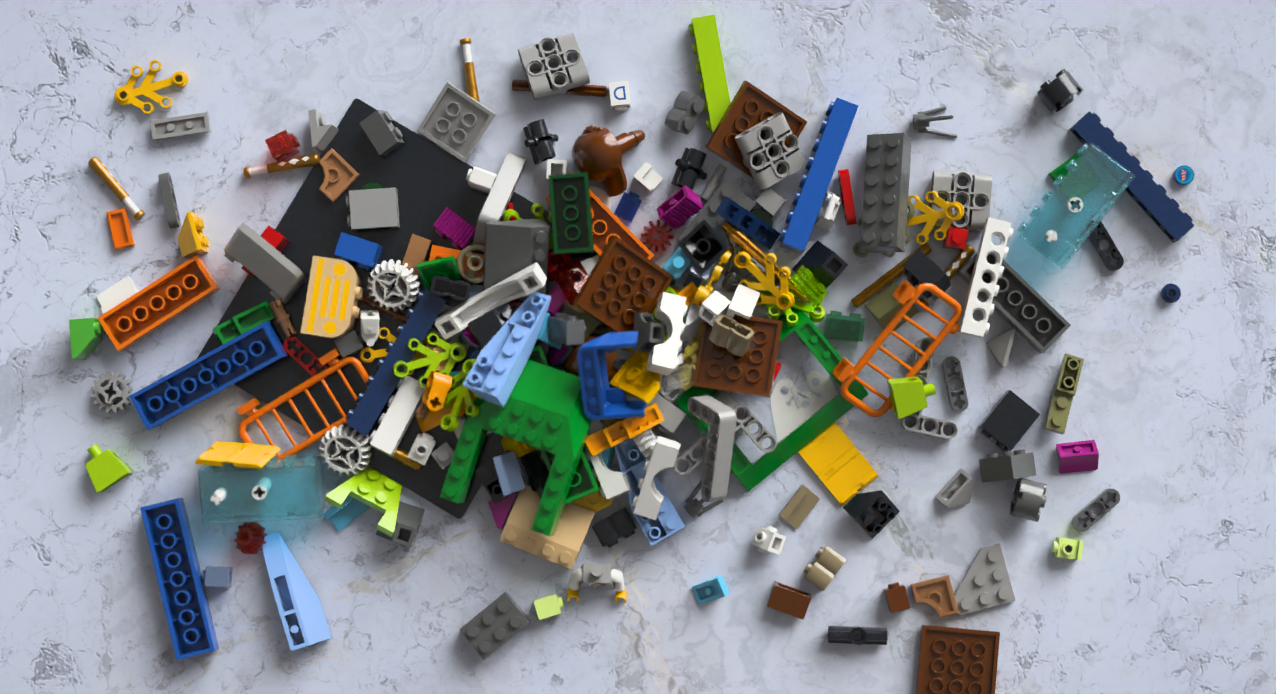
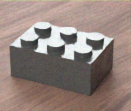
[460,591,530,660]

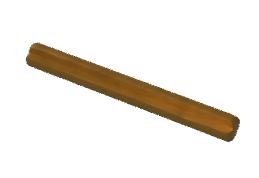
[851,243,932,308]

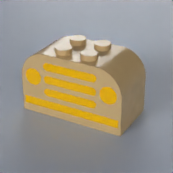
[301,256,364,339]

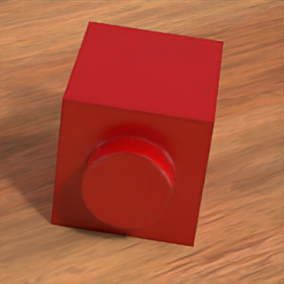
[942,227,969,251]

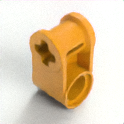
[422,371,452,411]

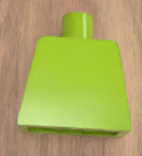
[887,377,936,419]
[85,444,132,493]

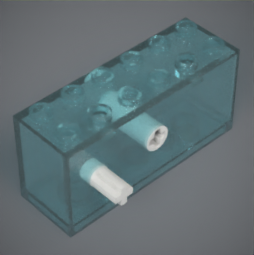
[1017,142,1136,270]
[198,453,325,525]

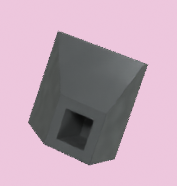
[376,501,425,547]

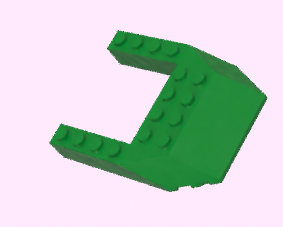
[440,359,592,536]

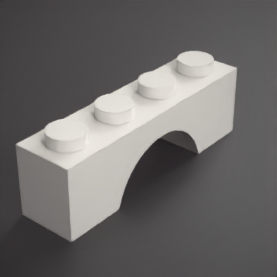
[647,292,687,376]
[585,419,632,500]
[632,436,681,520]

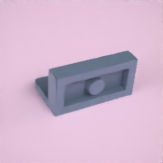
[492,452,525,496]

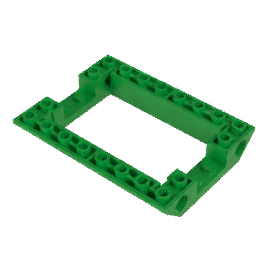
[676,307,869,491]

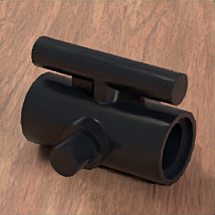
[523,119,558,165]
[671,148,707,190]

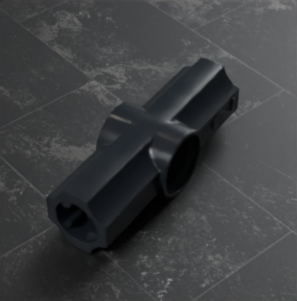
[520,452,549,499]
[828,626,888,645]

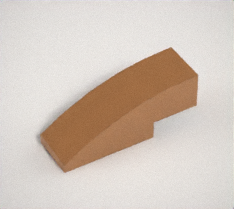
[402,234,432,288]

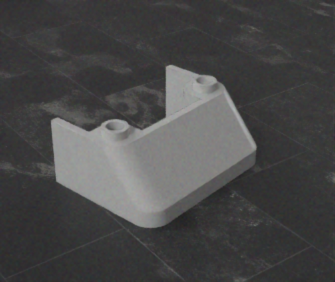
[224,223,306,305]

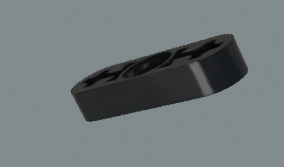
[1085,219,1124,271]

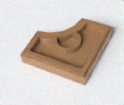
[319,148,360,203]
[911,575,959,618]

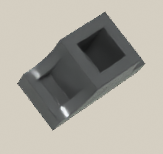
[632,312,665,353]

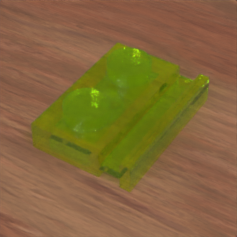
[789,265,828,308]

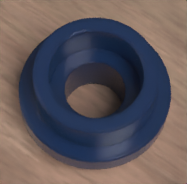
[1161,284,1181,303]

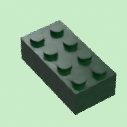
[548,172,594,256]

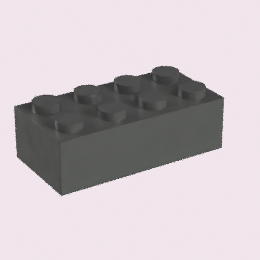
[677,179,756,242]

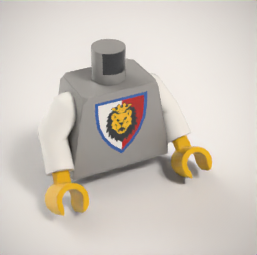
[567,563,627,604]

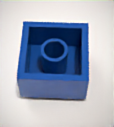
[334,232,383,271]

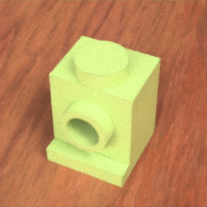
[1052,537,1083,560]

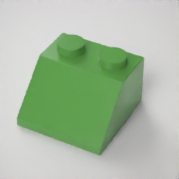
[69,318,105,360]

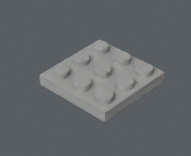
[417,82,496,163]

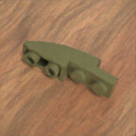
[1044,353,1084,435]

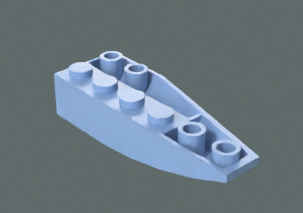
[463,291,551,407]
[614,438,685,546]
[260,532,331,651]

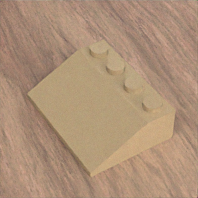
[500,484,595,570]

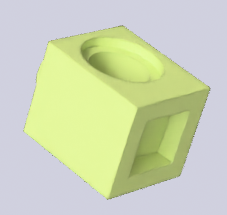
[533,593,564,620]

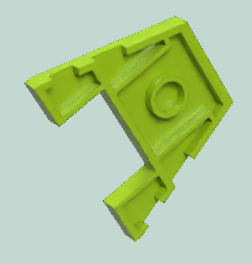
[324,466,402,537]

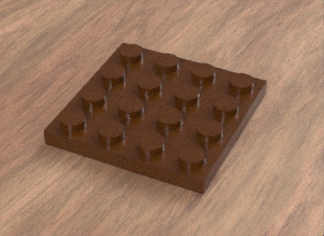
[705,81,807,178]
[573,235,673,332]
[692,315,783,398]
[916,625,1000,694]

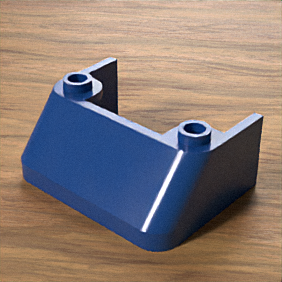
[577,331,646,420]

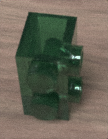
[823,311,866,342]

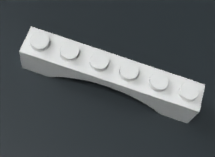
[434,262,547,339]

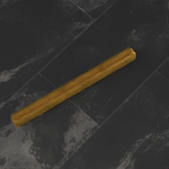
[721,221,813,303]

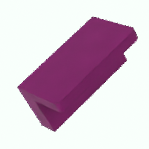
[1056,440,1099,474]

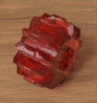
[641,220,674,253]
[234,521,267,554]

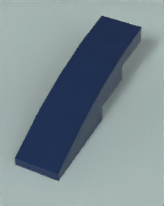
[715,196,780,250]

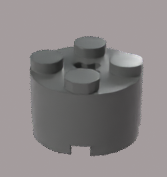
[1010,478,1047,522]

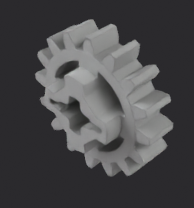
[91,371,134,413]

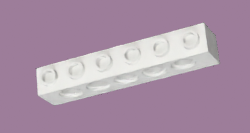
[958,217,1013,338]

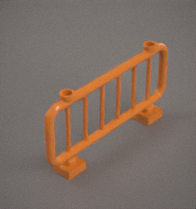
[832,279,962,417]
[236,348,370,469]

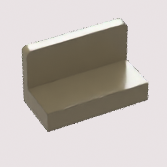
[779,485,820,529]

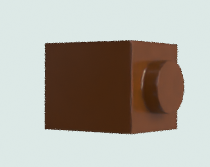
[884,582,910,613]

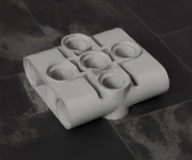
[518,33,590,100]
[734,112,807,190]
[930,171,992,231]

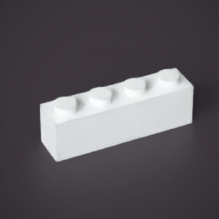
[369,375,426,457]

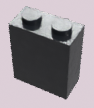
[978,390,1040,451]

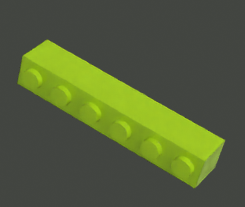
[689,14,731,134]

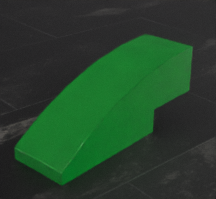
[212,301,276,346]

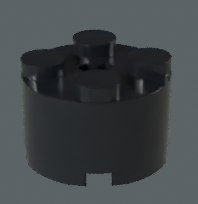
[1037,69,1083,114]

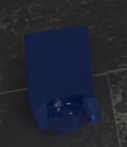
[614,191,642,223]

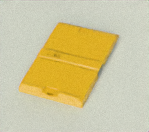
[798,422,879,506]
[195,441,281,469]

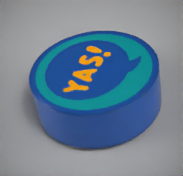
[1173,165,1194,185]

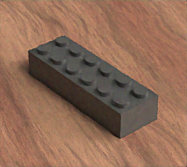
[860,133,912,253]
[957,253,1071,354]

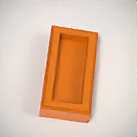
[106,208,135,250]

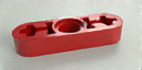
[838,169,857,226]
[283,337,329,380]

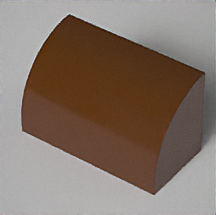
[767,581,811,620]

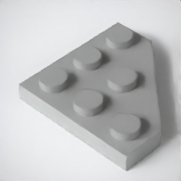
[954,544,1015,616]

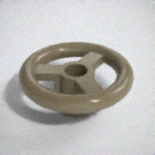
[457,244,485,283]

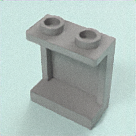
[346,187,400,231]

